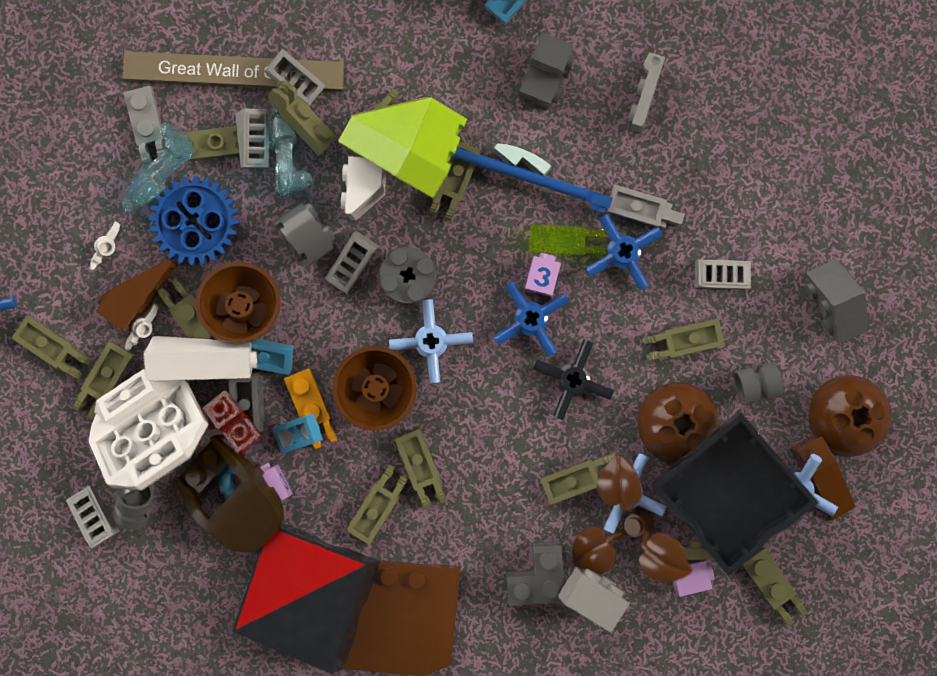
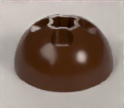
[195,262,280,344]
[333,346,417,430]
[808,375,892,457]
[637,382,719,463]

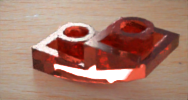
[203,390,264,455]

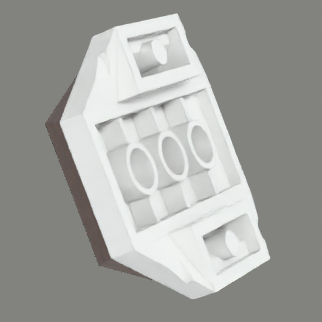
[89,369,208,490]

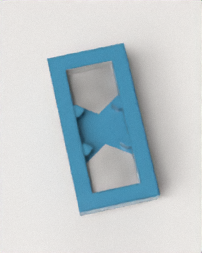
[273,413,323,454]

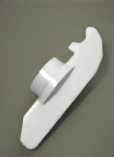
[89,221,120,270]
[125,303,159,351]

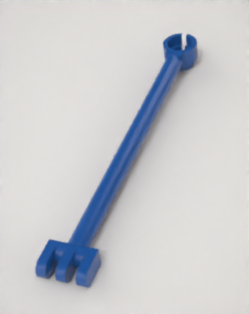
[451,148,613,213]

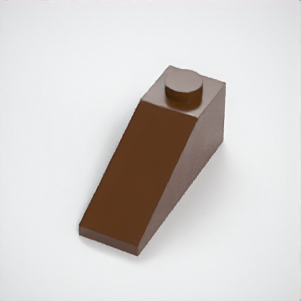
[96,259,178,331]
[789,435,856,521]

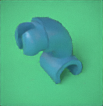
[219,466,237,500]

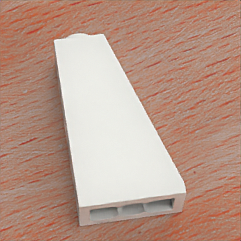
[144,336,257,381]

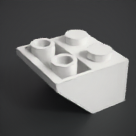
[341,157,386,221]

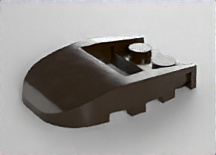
[174,434,284,552]

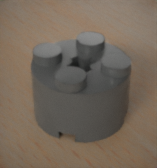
[273,203,335,268]
[380,247,437,305]

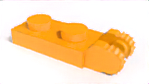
[284,368,337,449]

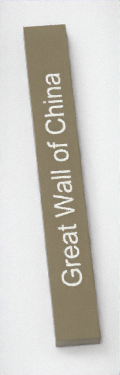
[123,51,345,91]

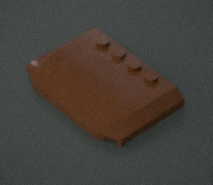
[344,559,460,676]

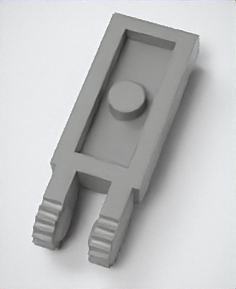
[123,86,168,166]

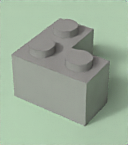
[558,568,630,633]

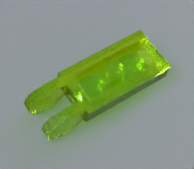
[528,224,607,256]

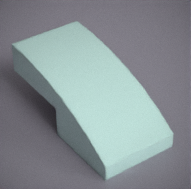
[493,143,551,176]

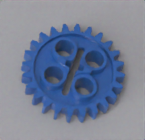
[148,175,241,266]

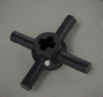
[533,339,614,420]

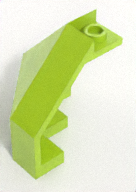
[338,97,467,198]

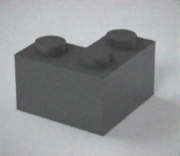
[519,32,576,109]
[805,259,869,344]
[202,376,265,435]
[506,541,564,606]

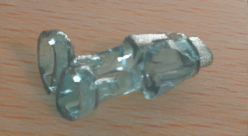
[269,104,313,198]
[122,122,196,214]

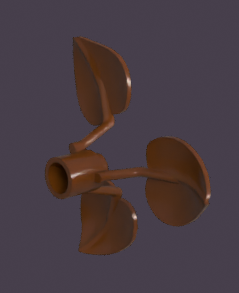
[572,454,693,582]

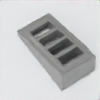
[264,49,326,106]
[236,109,269,169]
[324,231,379,294]
[695,260,751,289]
[66,485,120,549]

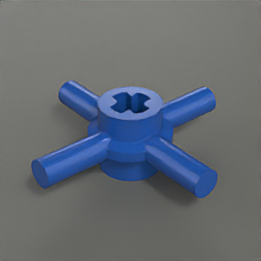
[585,213,663,290]
[493,281,569,357]

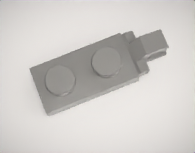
[628,53,665,133]
[605,185,685,228]

